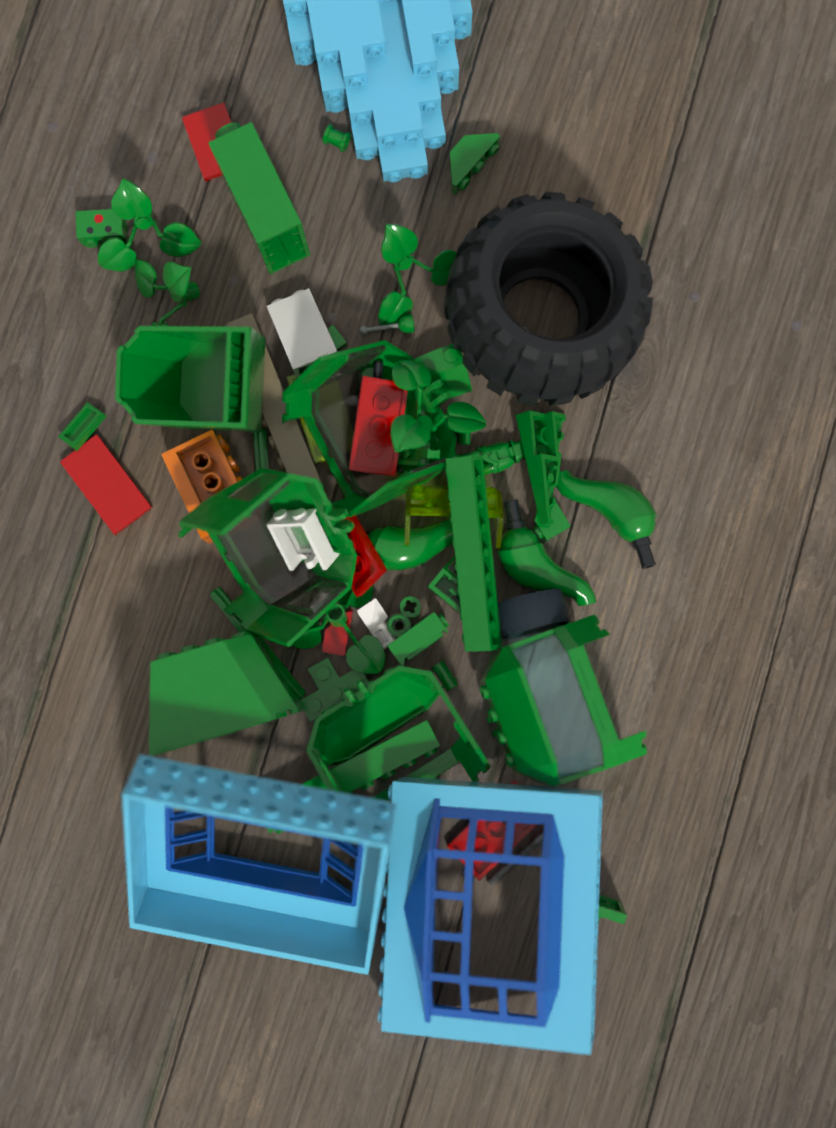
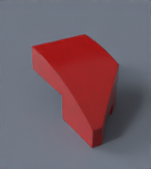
[322,609,353,656]

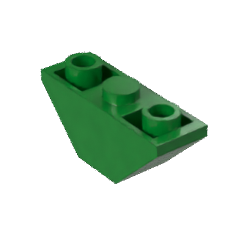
[449,133,500,195]

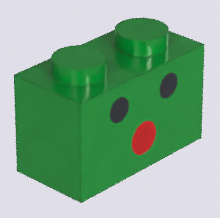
[76,209,128,248]

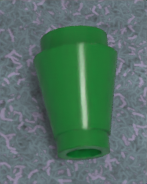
[387,613,411,637]

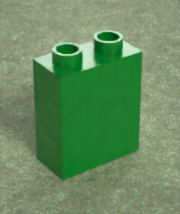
[208,122,310,275]

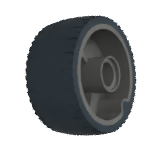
[497,589,569,639]

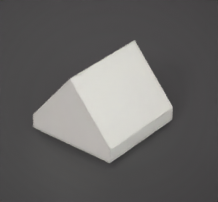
[370,620,399,649]

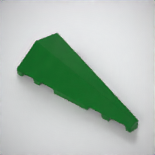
[516,410,566,525]

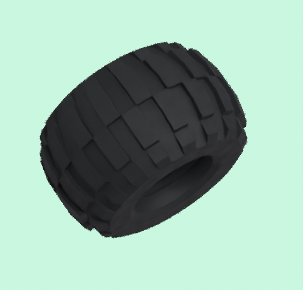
[444,192,653,406]

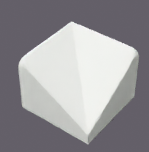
[357,598,389,631]

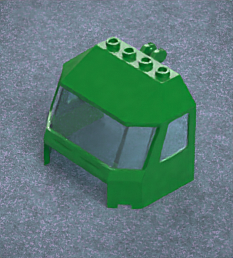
[479,614,647,787]

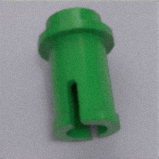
[431,660,458,692]

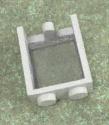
[266,508,339,571]

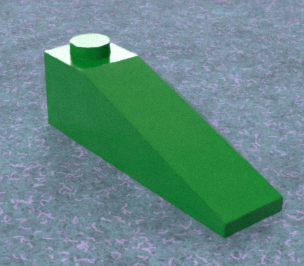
[414,344,473,399]

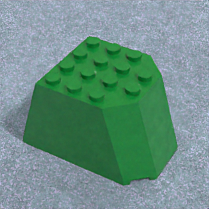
[115,326,266,432]
[149,631,303,756]

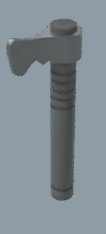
[486,826,544,887]

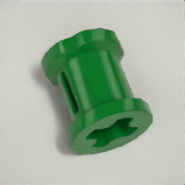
[322,124,351,152]
[400,596,421,619]

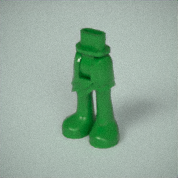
[453,440,525,475]

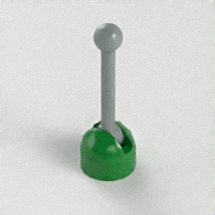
[360,314,415,335]

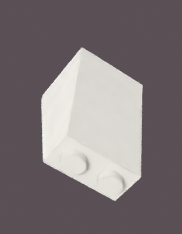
[267,289,342,378]

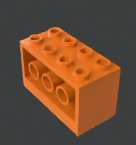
[161,429,260,544]

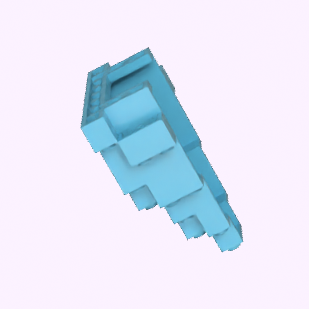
[283,0,473,182]

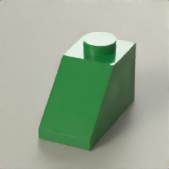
[532,502,571,543]

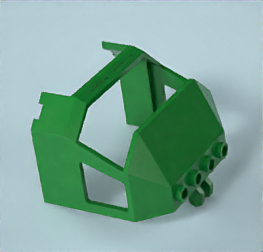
[306,666,491,802]

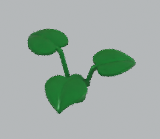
[97,178,202,272]
[378,224,457,326]
[135,259,200,326]
[391,360,487,453]
[292,586,385,674]

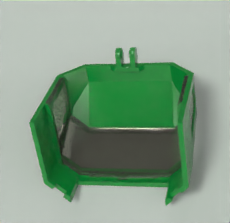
[282,340,456,518]
[178,468,357,647]

